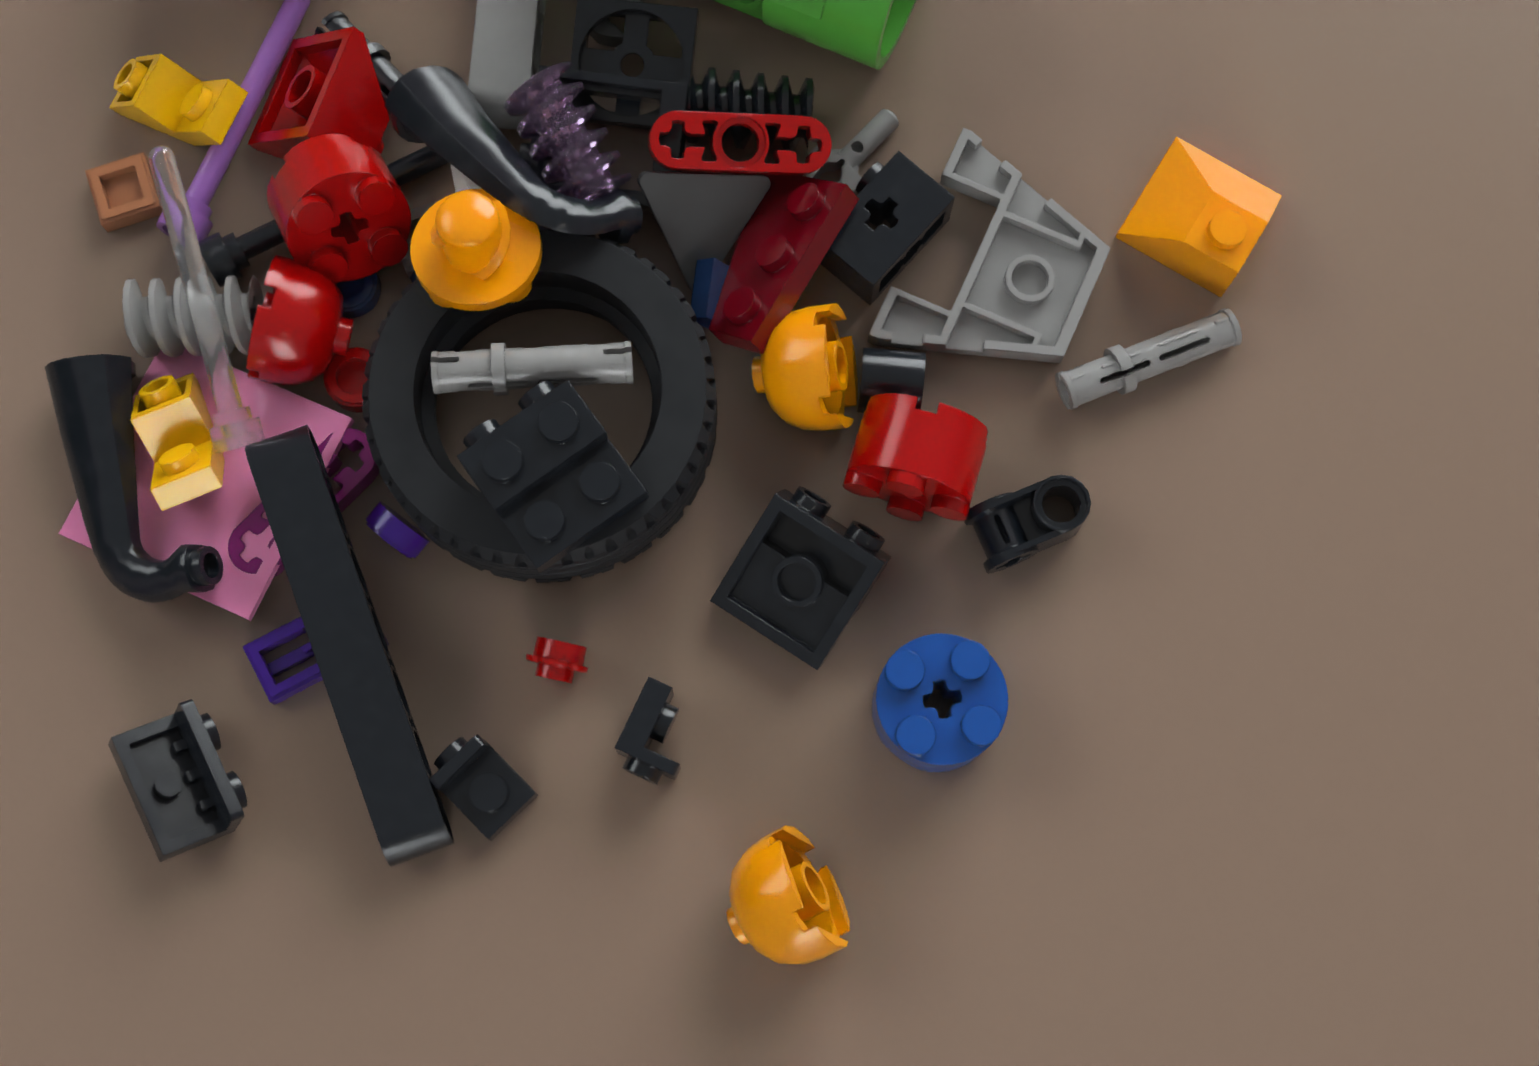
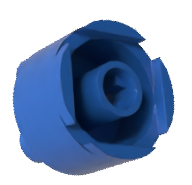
[872,633,1008,772]

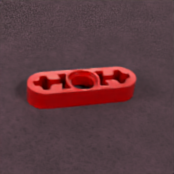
[648,110,832,176]

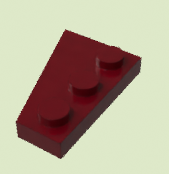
[709,174,859,354]

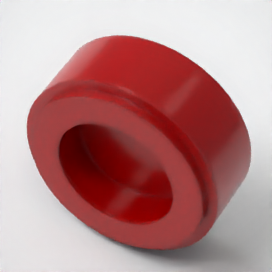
[324,347,370,413]

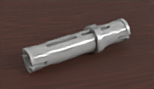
[1055,308,1242,410]
[431,341,634,396]

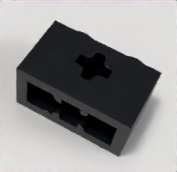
[820,151,955,305]

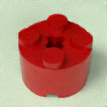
[267,134,411,284]
[842,393,988,521]

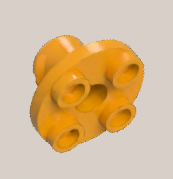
[410,189,542,311]

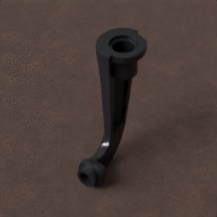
[384,65,643,244]
[45,354,223,603]

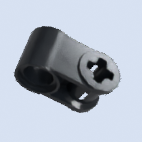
[964,474,1091,574]

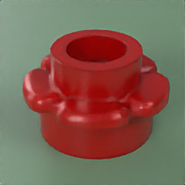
[526,636,589,684]

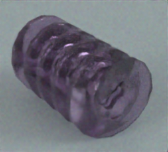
[504,61,632,199]

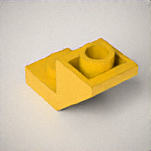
[109,54,248,146]
[130,372,225,511]

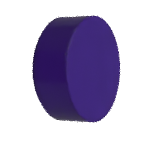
[365,501,430,559]

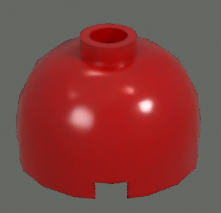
[246,255,354,385]

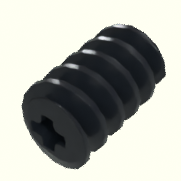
[686,67,815,152]

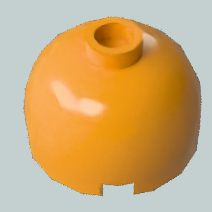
[752,303,858,431]
[726,825,850,964]

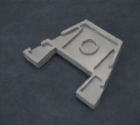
[867,128,1111,363]

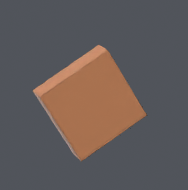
[85,152,164,232]

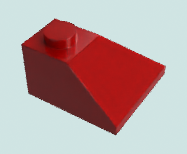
[247,26,390,159]

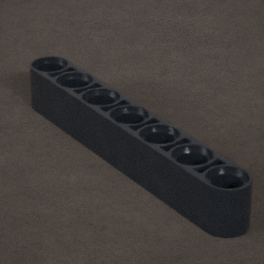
[245,425,454,867]

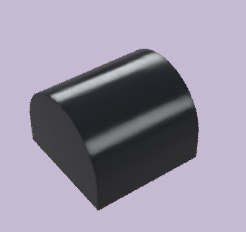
[857,347,926,413]

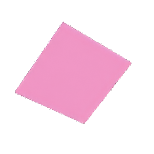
[59,348,354,621]

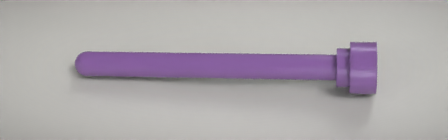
[156,0,310,248]

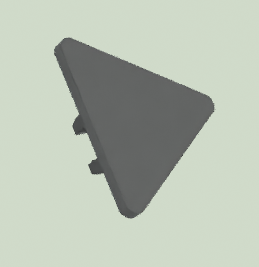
[637,171,771,291]

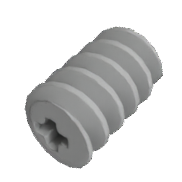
[122,275,264,358]

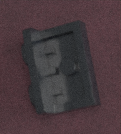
[108,699,247,862]

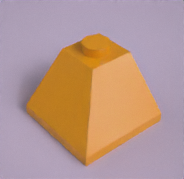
[1115,136,1282,297]

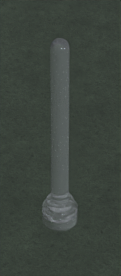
[148,145,265,454]

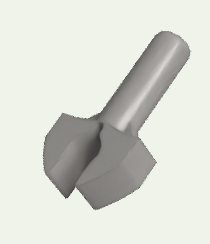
[805,109,899,196]

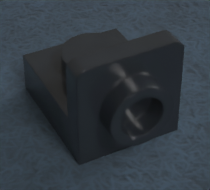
[614,677,681,785]
[429,734,538,841]

